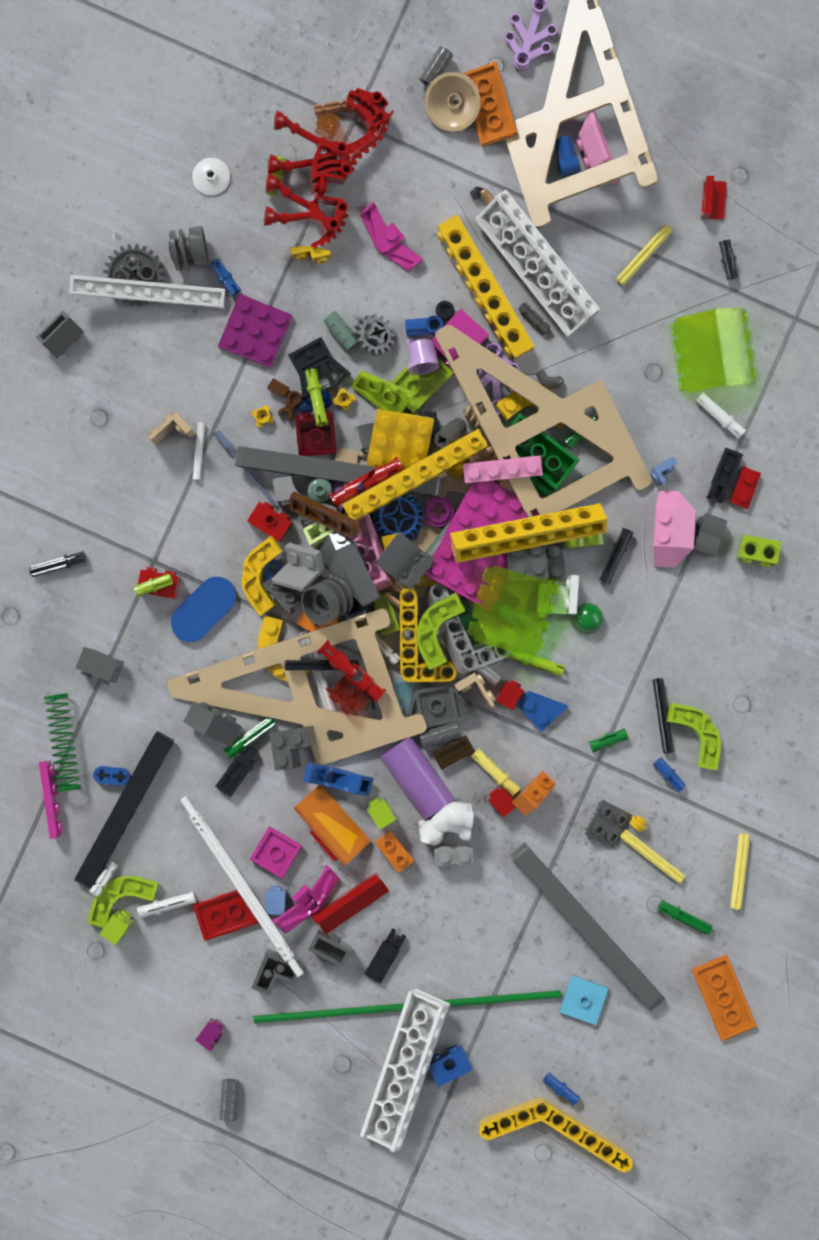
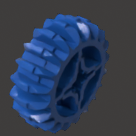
[373,493,425,539]

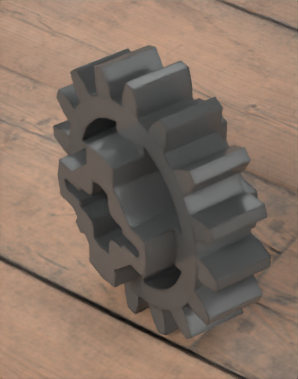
[353,313,395,356]

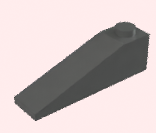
[316,531,381,607]

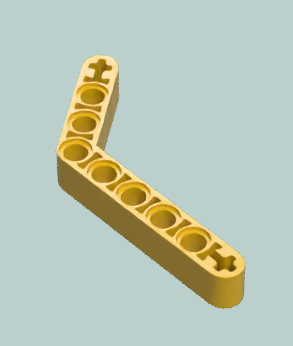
[478,1097,633,1172]

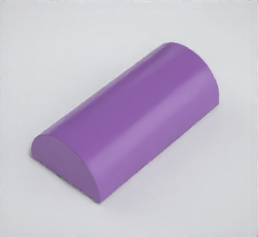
[380,736,454,820]

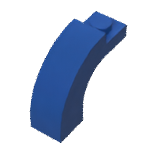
[303,762,374,797]

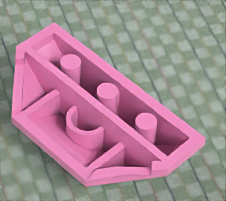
[576,111,620,185]
[653,491,696,568]

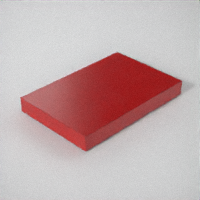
[193,889,259,941]

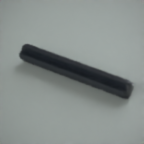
[284,660,359,671]
[653,678,674,754]

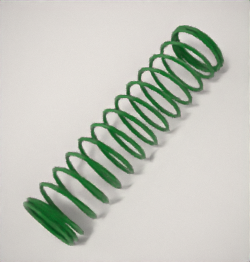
[43,693,82,792]

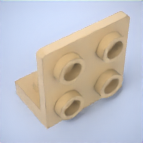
[148,412,197,445]
[454,672,496,708]

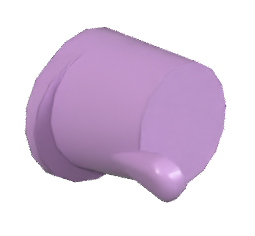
[406,339,439,375]

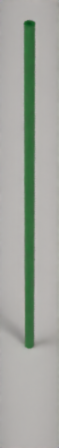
[253,990,561,1023]

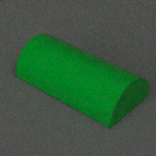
[508,413,580,490]

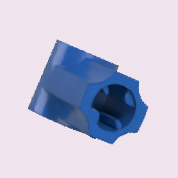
[556,136,580,177]
[405,315,443,337]

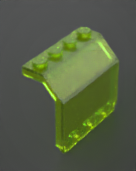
[670,307,758,394]
[467,565,560,655]

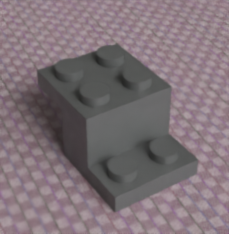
[507,543,566,585]

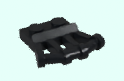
[288,337,351,400]

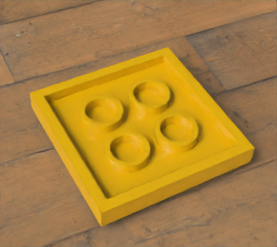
[366,409,434,470]

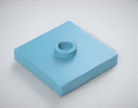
[559,975,609,1025]

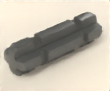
[518,302,550,334]

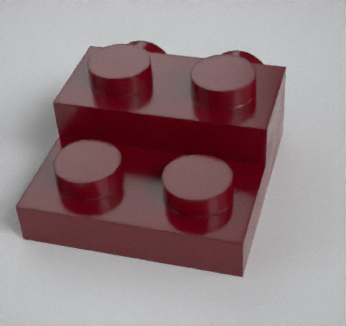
[295,409,337,456]

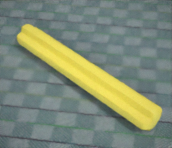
[616,224,673,286]
[620,830,685,883]
[730,833,750,910]

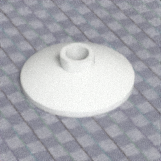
[192,158,230,196]

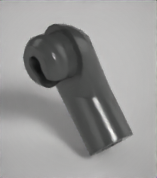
[535,369,564,389]

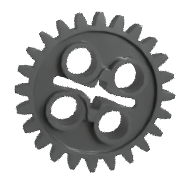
[103,244,166,307]

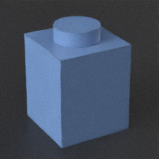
[265,885,287,915]

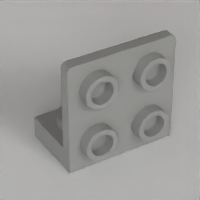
[271,543,324,591]

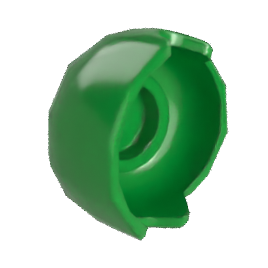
[574,603,603,634]

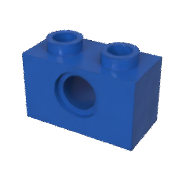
[429,1045,473,1087]

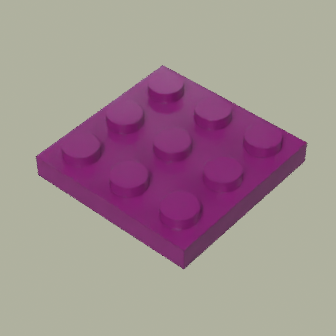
[218,293,293,368]

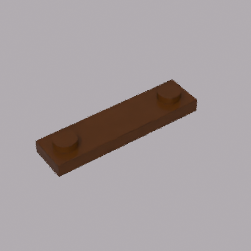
[290,491,359,540]

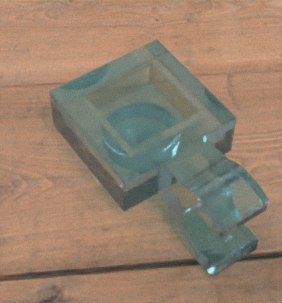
[394,677,414,710]

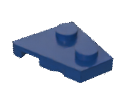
[516,691,568,732]

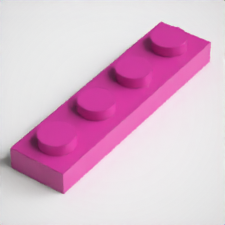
[39,760,63,839]

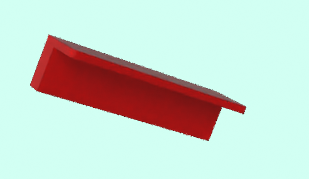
[312,872,389,934]

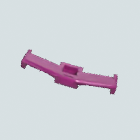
[360,201,424,272]
[272,864,340,934]

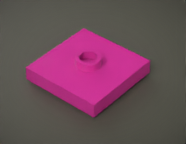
[249,826,302,879]

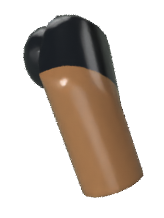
[470,186,494,205]

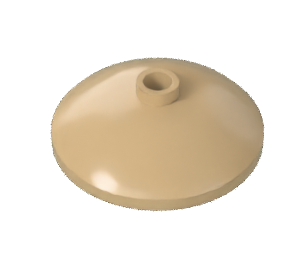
[425,72,481,132]

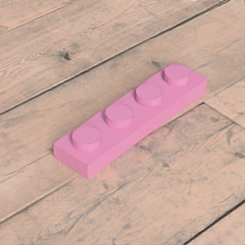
[463,455,543,483]

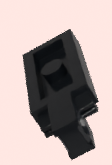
[215,746,257,798]

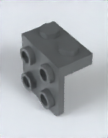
[377,533,434,589]

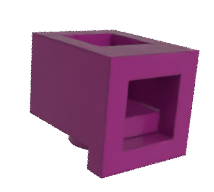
[195,1018,225,1052]

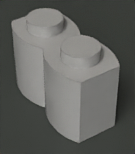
[434,844,474,866]

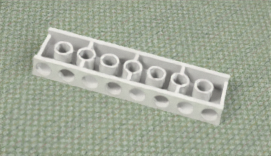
[474,189,601,337]
[360,989,450,1152]

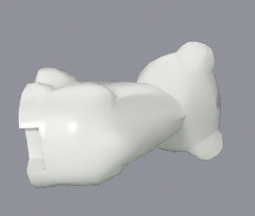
[419,802,473,846]

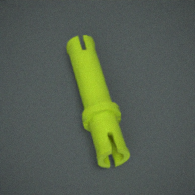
[305,369,328,427]
[507,647,565,677]

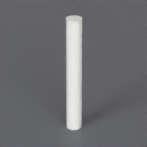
[193,422,205,480]

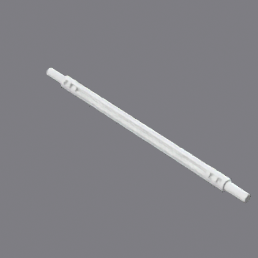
[180,796,304,978]

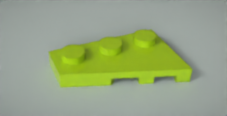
[351,371,415,413]

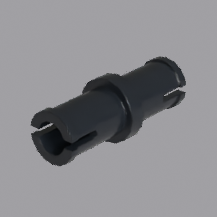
[719,239,739,280]

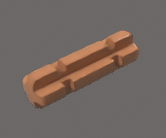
[314,99,350,116]

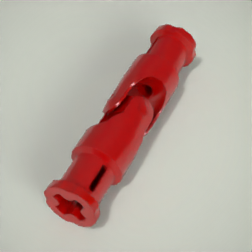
[329,456,404,509]
[316,640,386,703]

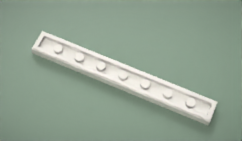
[69,275,225,308]

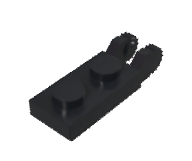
[706,447,743,503]
[364,928,406,984]

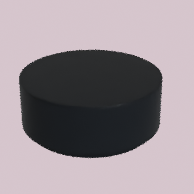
[435,301,454,321]

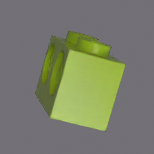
[736,534,782,568]
[367,796,396,830]
[99,910,135,945]

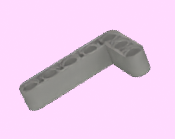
[425,583,511,675]

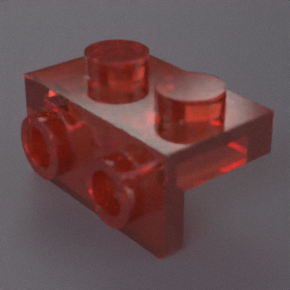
[326,676,372,716]

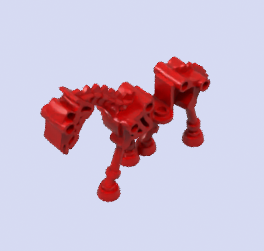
[263,88,394,249]

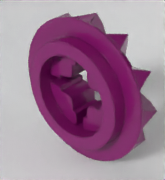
[423,497,454,528]

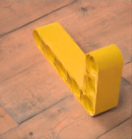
[400,587,456,682]

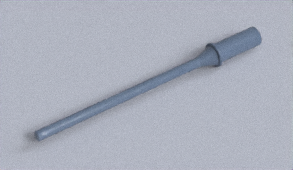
[214,430,278,507]

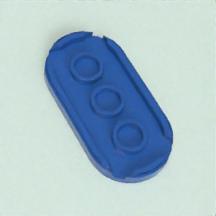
[171,576,236,642]

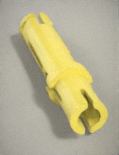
[471,748,520,797]

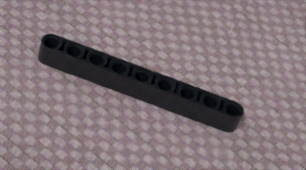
[74,731,174,889]

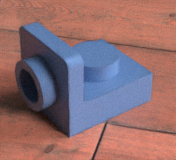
[651,456,677,486]

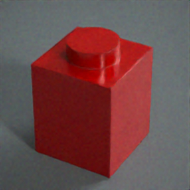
[495,679,524,710]
[488,787,516,817]

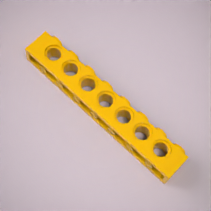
[436,214,535,361]
[342,429,488,521]
[450,503,607,563]

